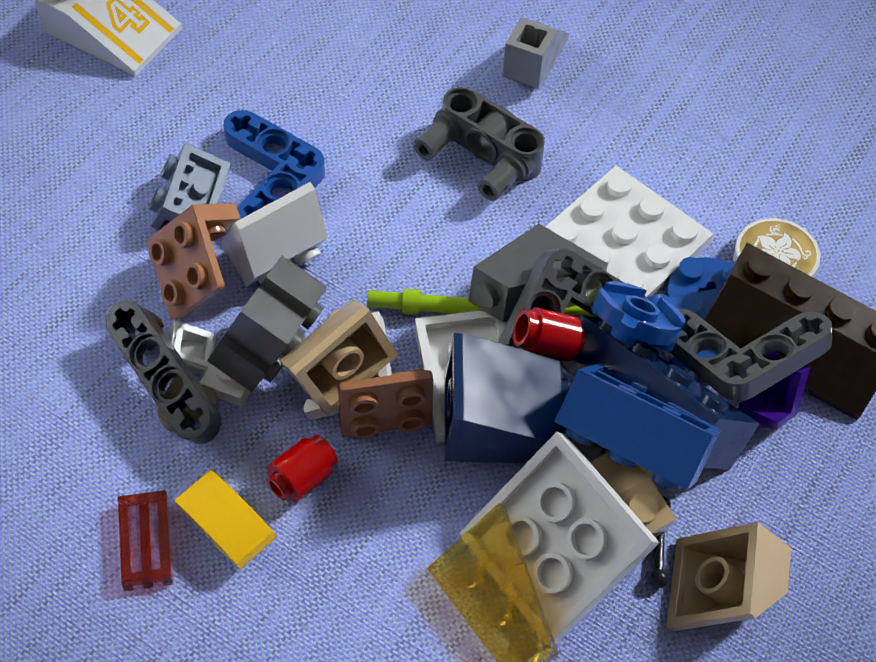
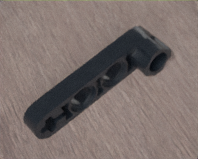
[106,300,221,445]

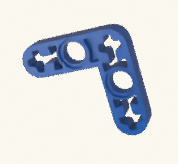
[223,110,325,219]

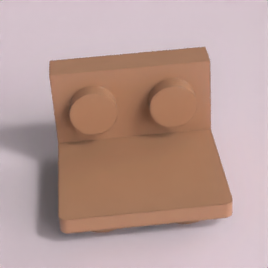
[147,203,240,320]
[337,369,434,438]

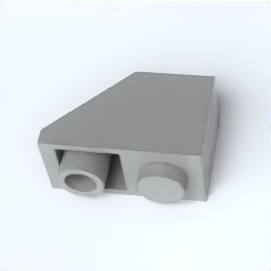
[503,18,569,89]

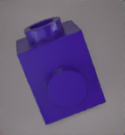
[738,352,810,430]

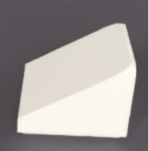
[159,320,216,374]

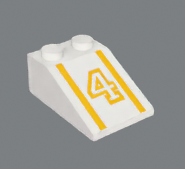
[35,0,182,77]

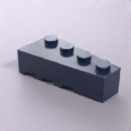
[560,315,760,469]

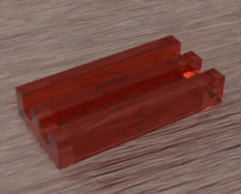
[118,490,173,591]

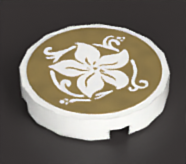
[733,218,821,278]

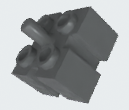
[207,255,327,392]

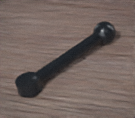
[649,496,671,588]

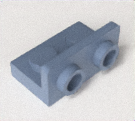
[149,143,231,230]

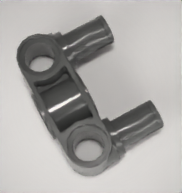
[414,87,545,201]

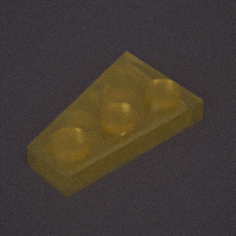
[427,503,559,662]

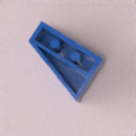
[554,363,721,491]

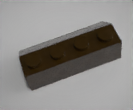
[704,242,876,420]

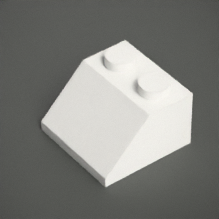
[221,182,328,287]

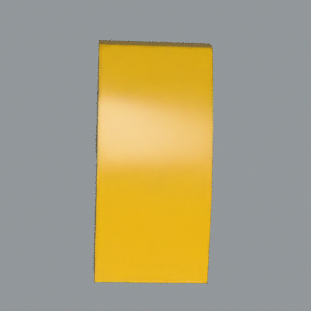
[174,469,277,570]

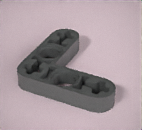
[498,249,648,347]
[668,309,832,401]

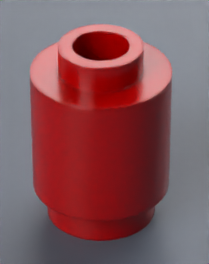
[513,307,586,362]
[266,434,338,502]

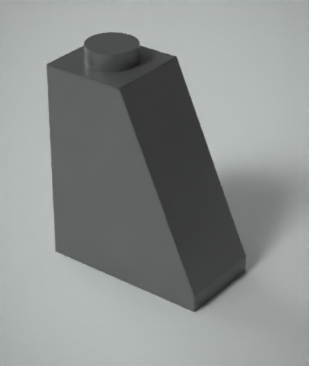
[468,224,608,322]

